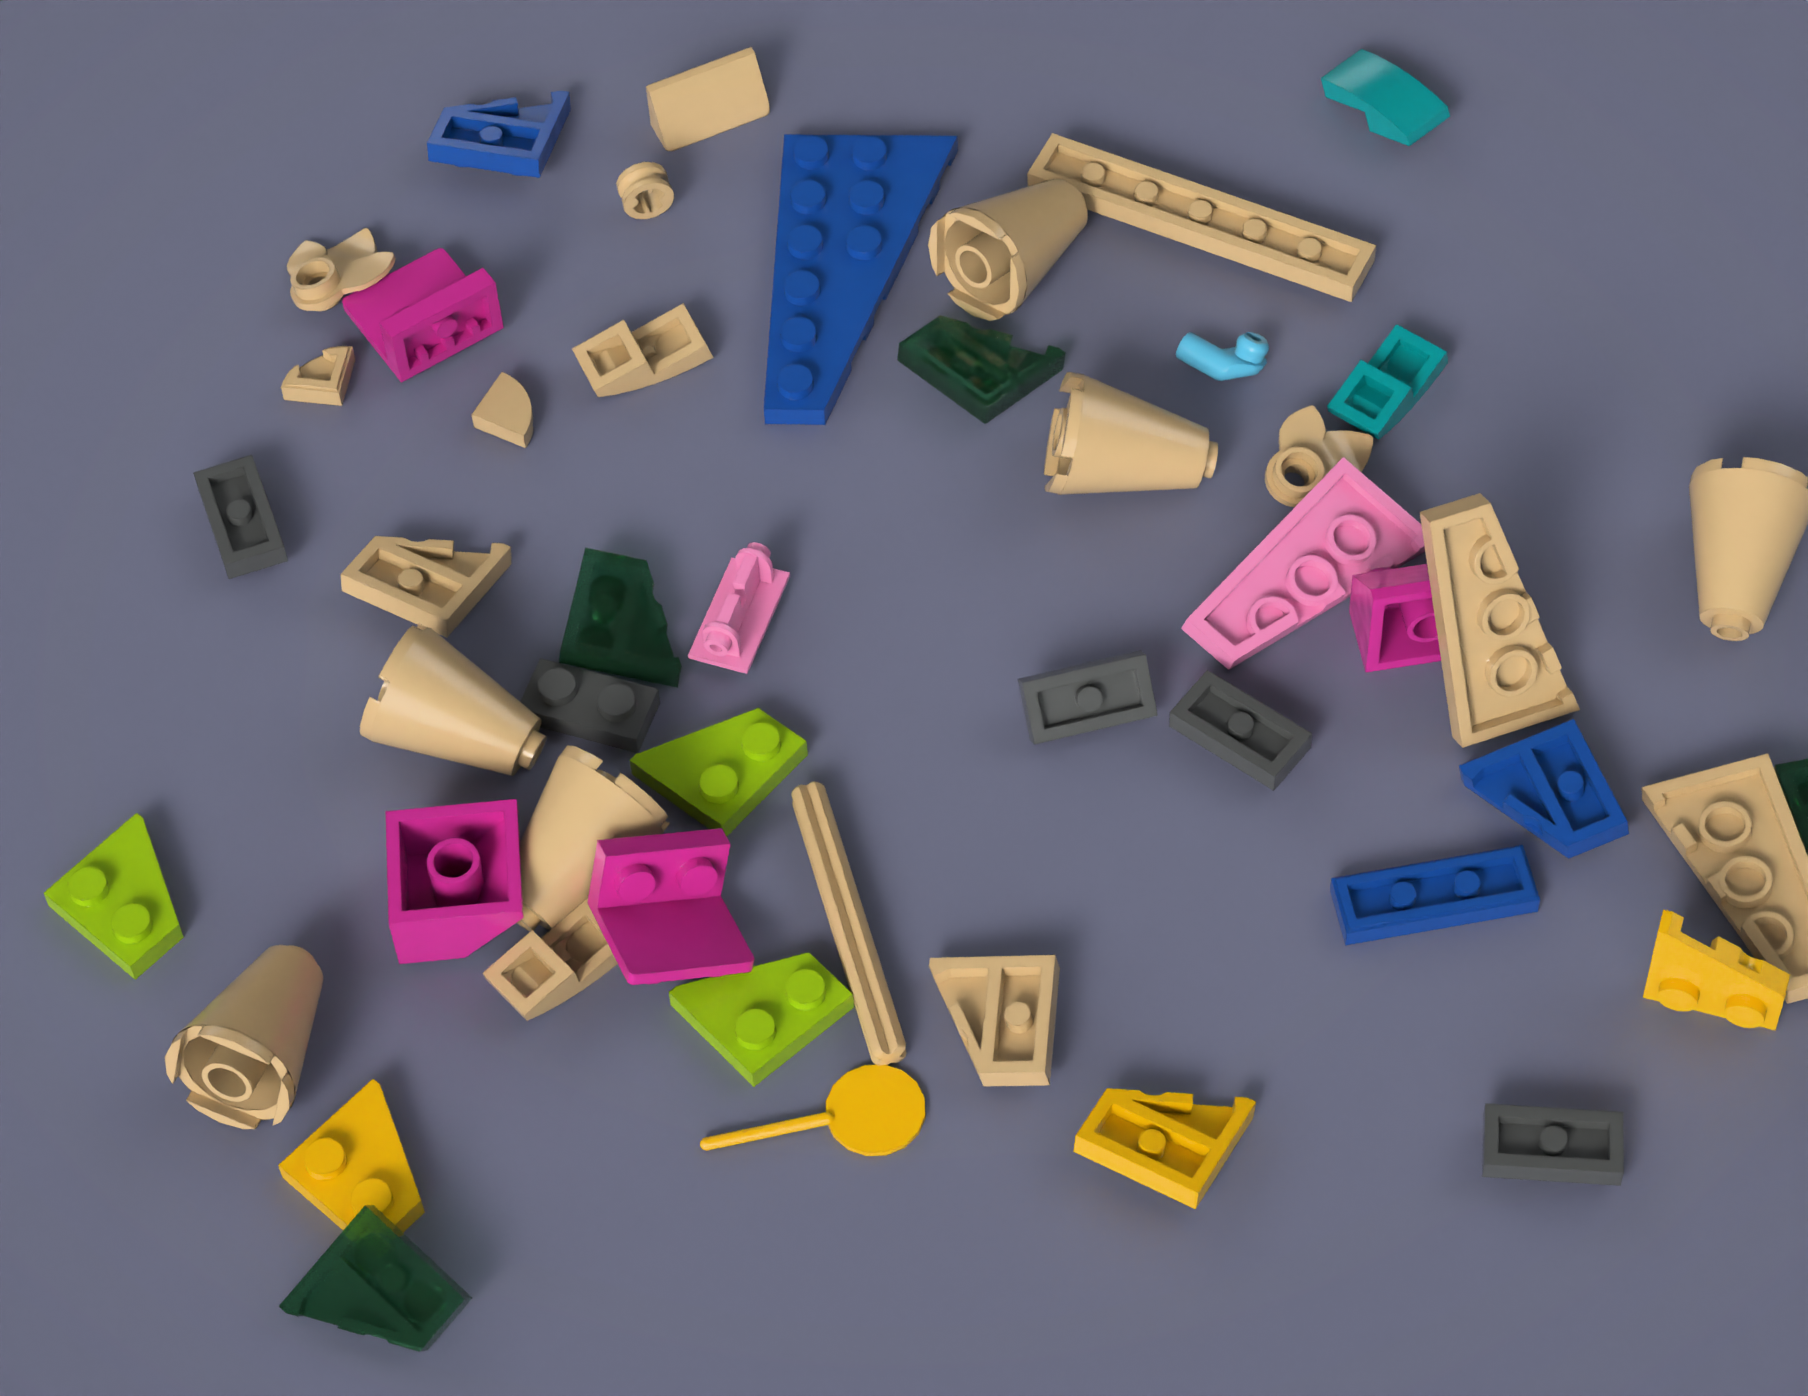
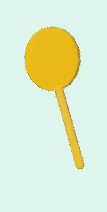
[700,1065,926,1156]

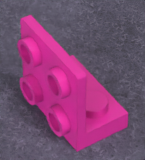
[342,248,504,383]
[587,828,755,985]

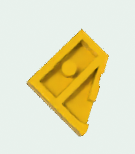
[1643,909,1790,1031]
[278,1079,425,1259]
[1073,1088,1256,1209]

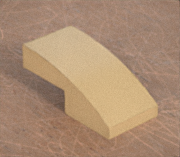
[572,303,714,397]
[482,898,618,1021]

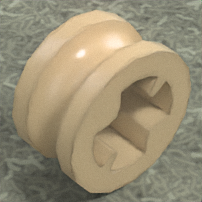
[616,162,674,219]

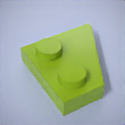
[629,708,808,836]
[44,813,184,980]
[669,952,854,1087]

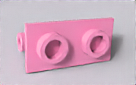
[688,542,790,674]

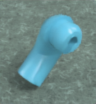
[1176,332,1269,381]

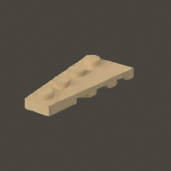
[1420,493,1580,748]
[1642,753,1808,1004]

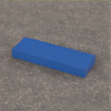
[1330,845,1540,946]

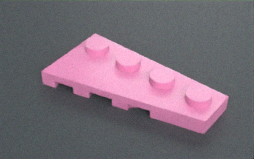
[1181,457,1425,670]

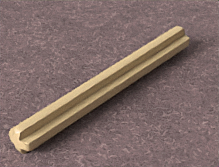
[791,781,907,1066]

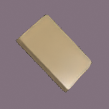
[646,47,770,151]

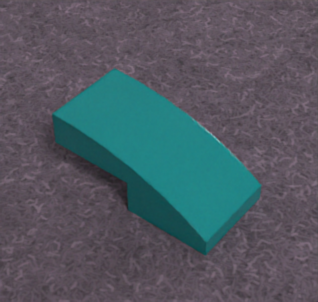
[1321,49,1450,146]
[1327,324,1448,440]

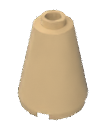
[928,179,1088,321]
[1044,372,1218,495]
[1689,457,1808,641]
[360,623,547,776]
[517,745,670,931]
[165,945,323,1129]

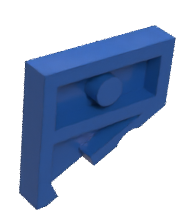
[427,90,571,178]
[1459,719,1629,859]

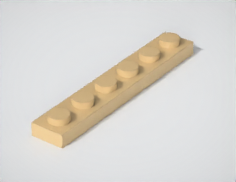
[1027,133,1376,302]

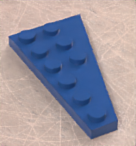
[764,134,958,425]

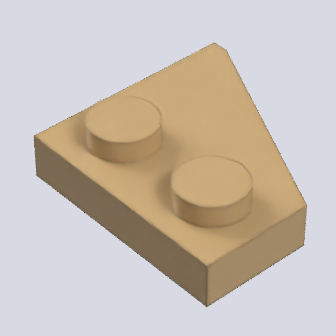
[341,536,512,638]
[929,955,1060,1086]

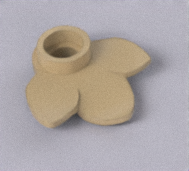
[287,228,396,311]
[1265,405,1373,507]

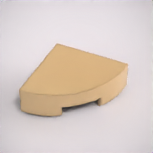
[281,346,356,406]
[471,372,533,448]

